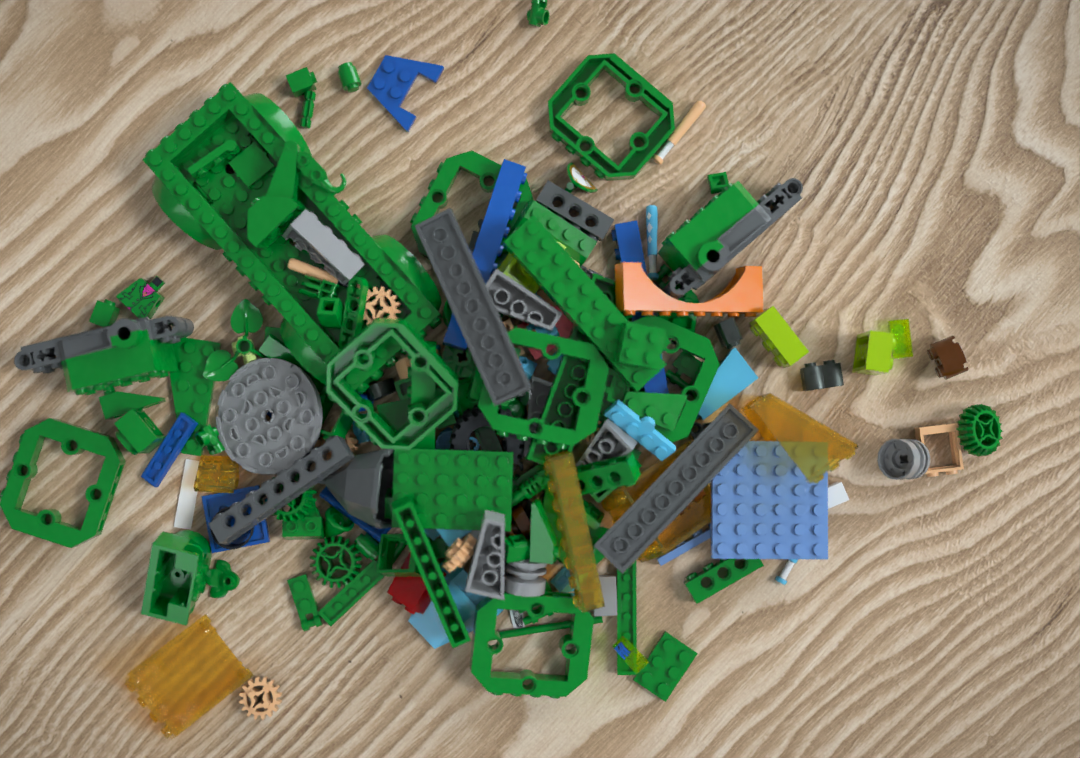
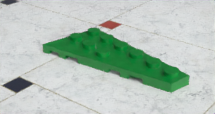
[170,337,222,456]

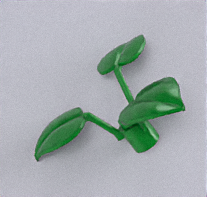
[203,299,269,382]

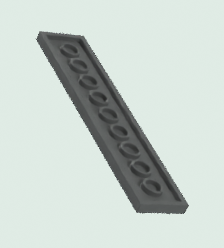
[415,208,532,406]
[594,403,759,574]

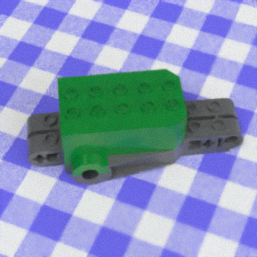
[658,178,803,300]
[14,316,194,395]

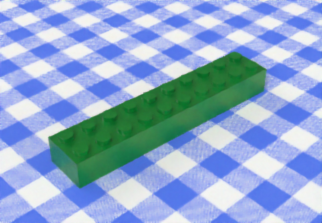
[502,215,667,391]
[525,273,621,472]

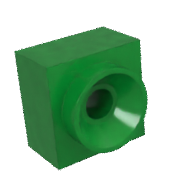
[114,408,166,455]

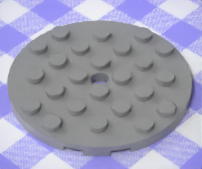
[216,358,323,475]

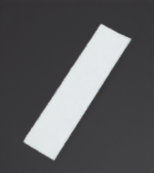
[174,459,203,530]

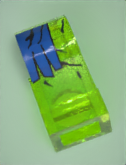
[612,635,649,674]

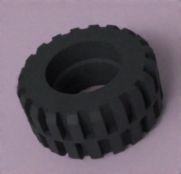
[450,405,525,471]

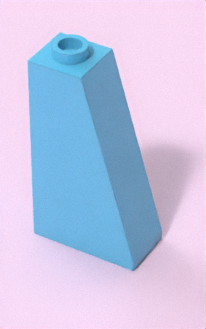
[696,348,758,420]

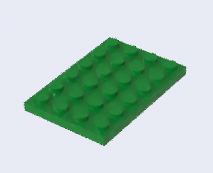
[392,448,514,532]

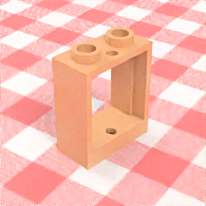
[914,423,964,477]

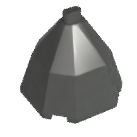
[319,449,394,529]

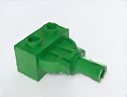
[282,496,325,540]

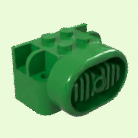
[141,530,212,626]

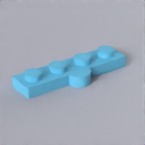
[604,400,676,461]

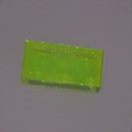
[888,319,913,359]

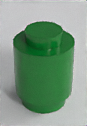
[338,62,362,93]
[354,533,379,561]

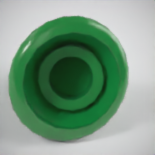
[325,507,355,539]

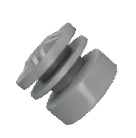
[877,439,930,480]
[504,557,547,597]

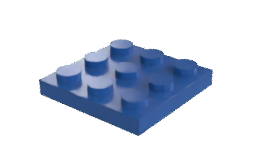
[201,485,270,553]

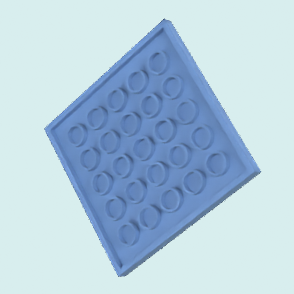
[711,441,828,559]

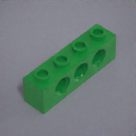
[557,453,641,499]
[683,559,764,604]

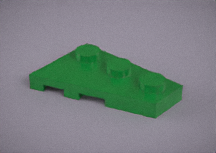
[621,391,687,431]

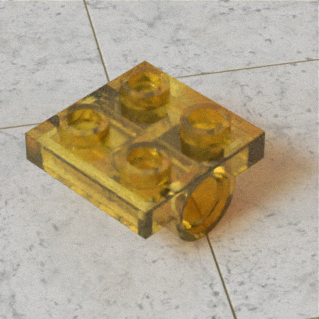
[194,455,239,493]

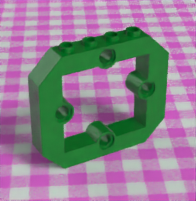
[548,53,675,181]
[410,150,533,277]
[600,315,720,443]
[326,318,459,450]
[478,327,609,449]
[0,418,126,548]
[470,591,594,699]

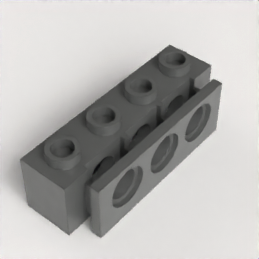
[536,180,614,242]

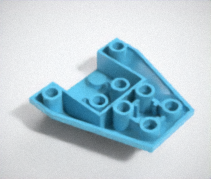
[408,559,504,649]

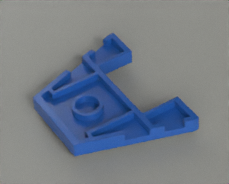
[367,55,444,132]

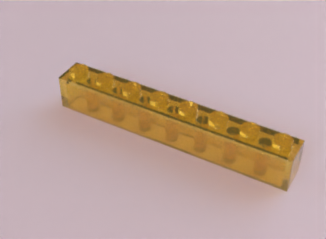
[544,451,605,613]

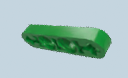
[339,277,368,349]

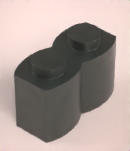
[713,317,743,349]
[800,360,844,391]

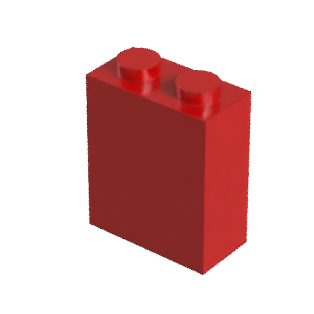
[387,552,446,614]

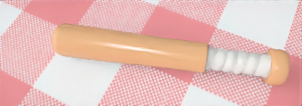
[652,100,706,165]

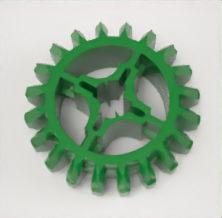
[956,404,1003,457]
[265,473,317,522]
[310,536,362,588]

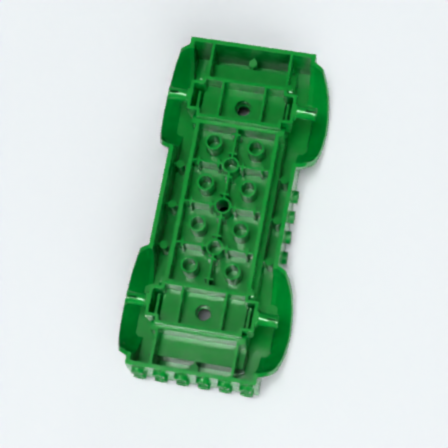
[143,82,443,394]

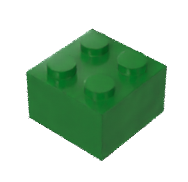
[615,322,666,370]

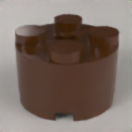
[927,335,968,380]

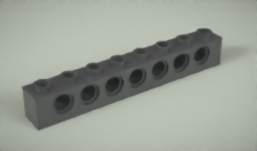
[209,435,355,545]

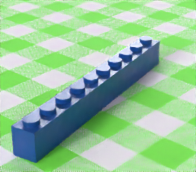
[443,159,527,352]
[611,220,669,394]

